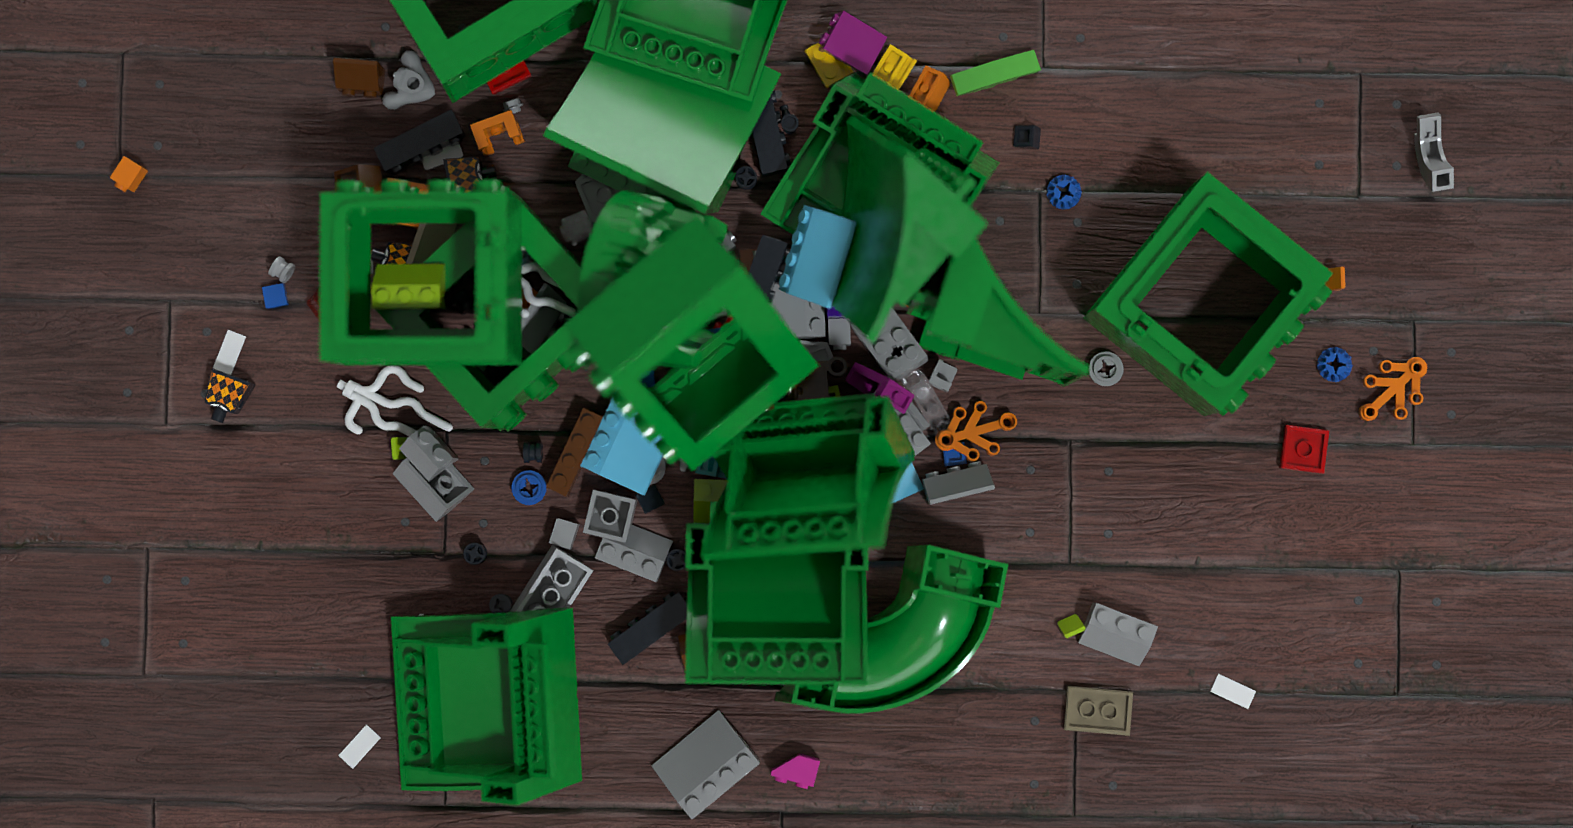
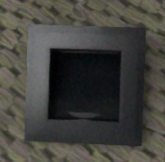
[1013,125,1041,149]
[635,485,665,514]

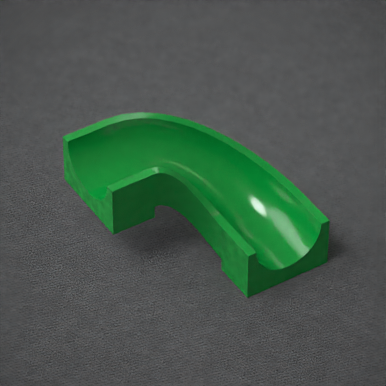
[774,545,1008,713]

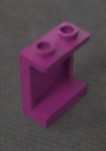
[818,11,887,77]
[845,362,915,414]

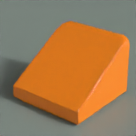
[1325,267,1345,291]

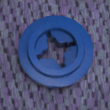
[1047,174,1082,209]
[1317,347,1353,382]
[512,470,547,505]

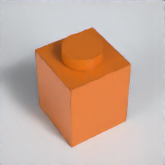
[110,156,148,192]

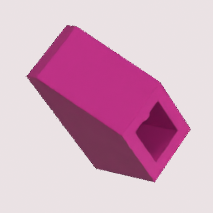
[771,753,820,789]

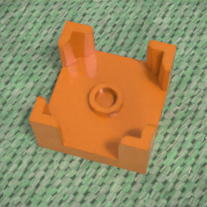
[470,110,525,156]

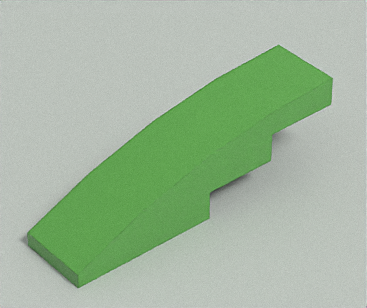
[950,50,1041,96]

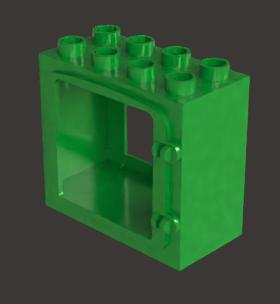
[388,0,598,104]
[1083,172,1333,416]
[320,180,522,365]
[375,190,582,432]
[565,215,819,471]

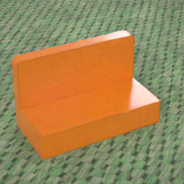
[909,66,951,112]

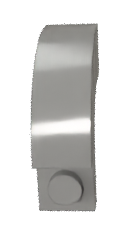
[1414,113,1454,192]

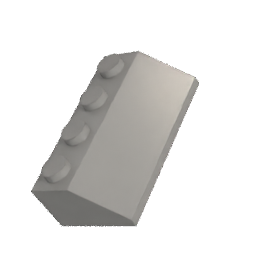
[510,544,593,612]

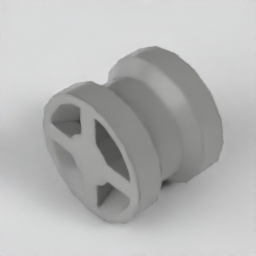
[268,256,296,284]

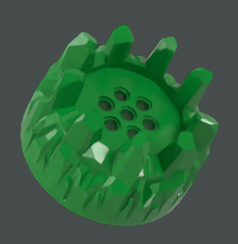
[578,190,736,369]

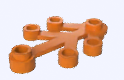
[1358,357,1427,421]
[935,401,1017,462]

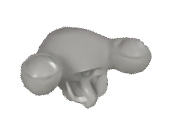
[382,50,435,110]

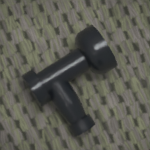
[779,105,799,135]

